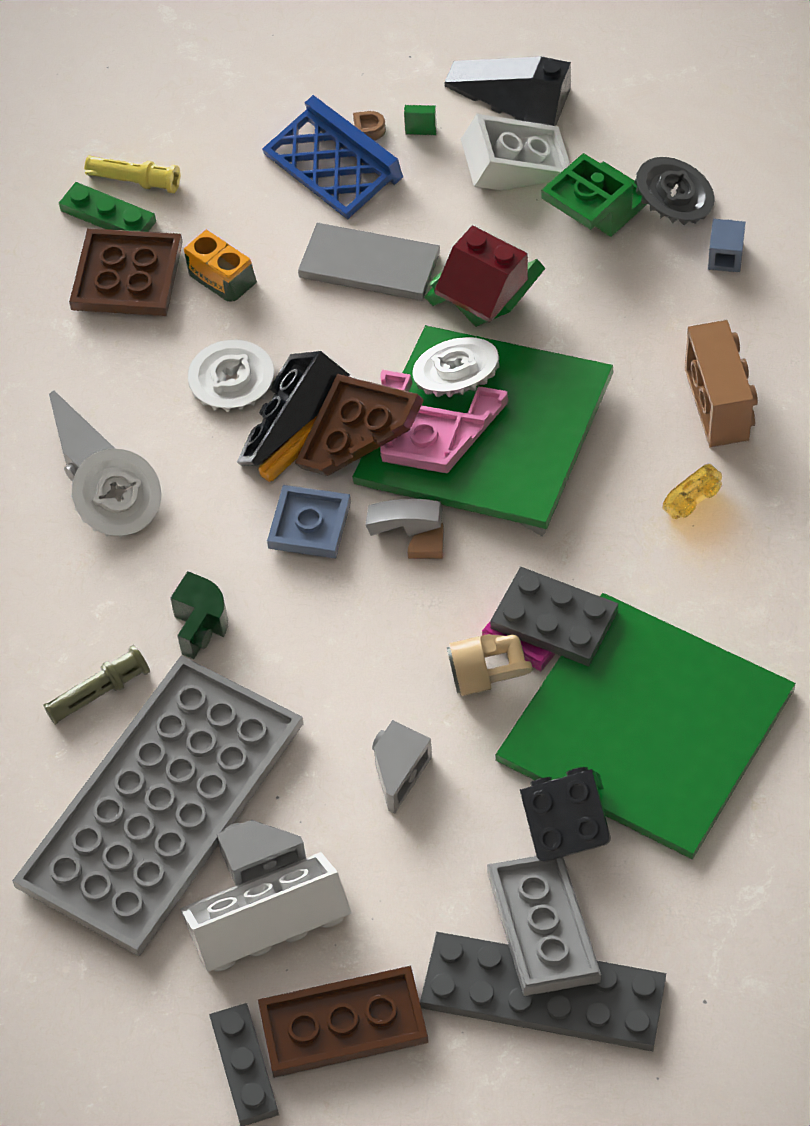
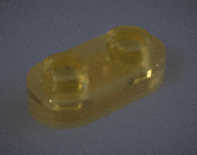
[662,464,722,519]

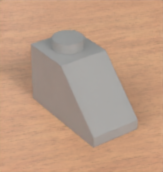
[372,720,432,814]
[216,820,306,886]

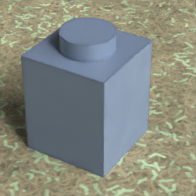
[708,219,746,272]

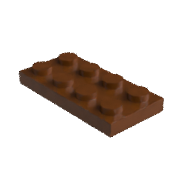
[258,965,429,1078]

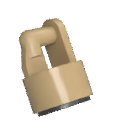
[447,634,533,696]

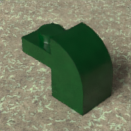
[170,571,228,659]

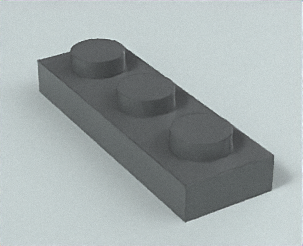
[209,1003,279,1126]

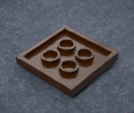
[69,228,183,316]

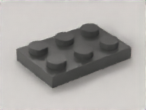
[490,566,618,666]

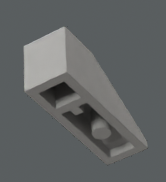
[49,391,115,482]

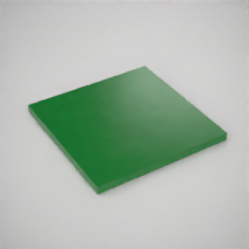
[352,325,614,529]
[495,593,796,860]

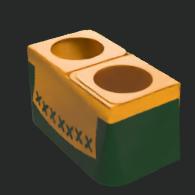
[184,229,257,302]

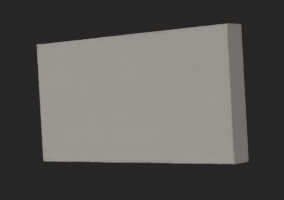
[298,223,440,301]
[487,856,601,996]

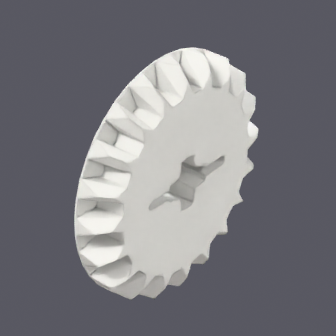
[413,337,499,397]
[188,340,275,412]
[71,448,161,537]

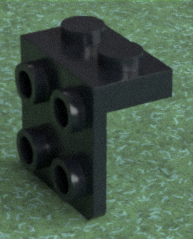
[520,767,611,862]

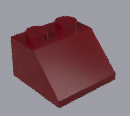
[435,225,528,323]

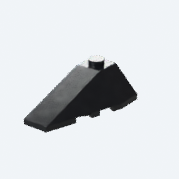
[445,56,571,126]
[237,351,350,466]

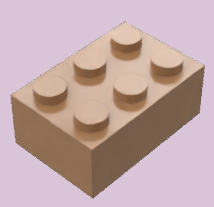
[685,320,758,448]

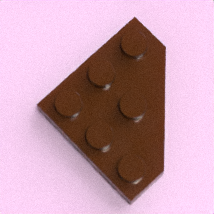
[295,374,424,476]

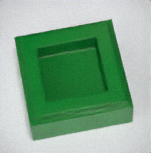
[404,105,437,135]

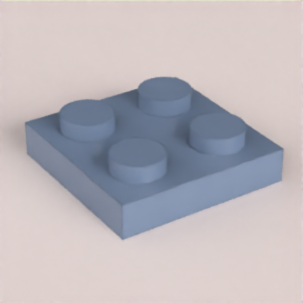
[267,485,351,559]

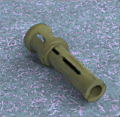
[43,645,150,725]

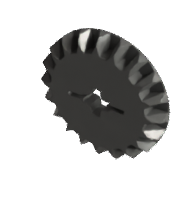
[634,157,714,225]

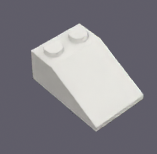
[461,114,570,191]

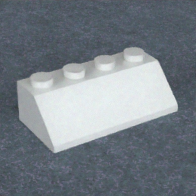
[180,852,352,972]

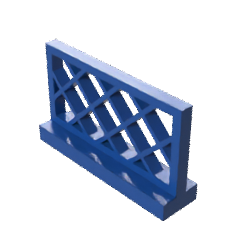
[262,95,403,220]

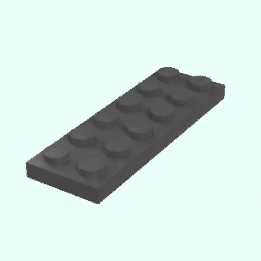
[420,931,666,1052]

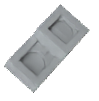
[366,499,443,537]

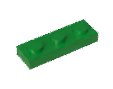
[59,182,156,232]

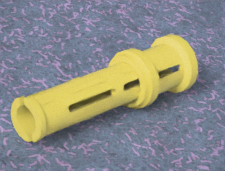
[84,155,181,193]

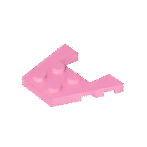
[381,370,509,473]

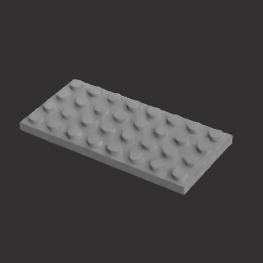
[12,655,304,956]

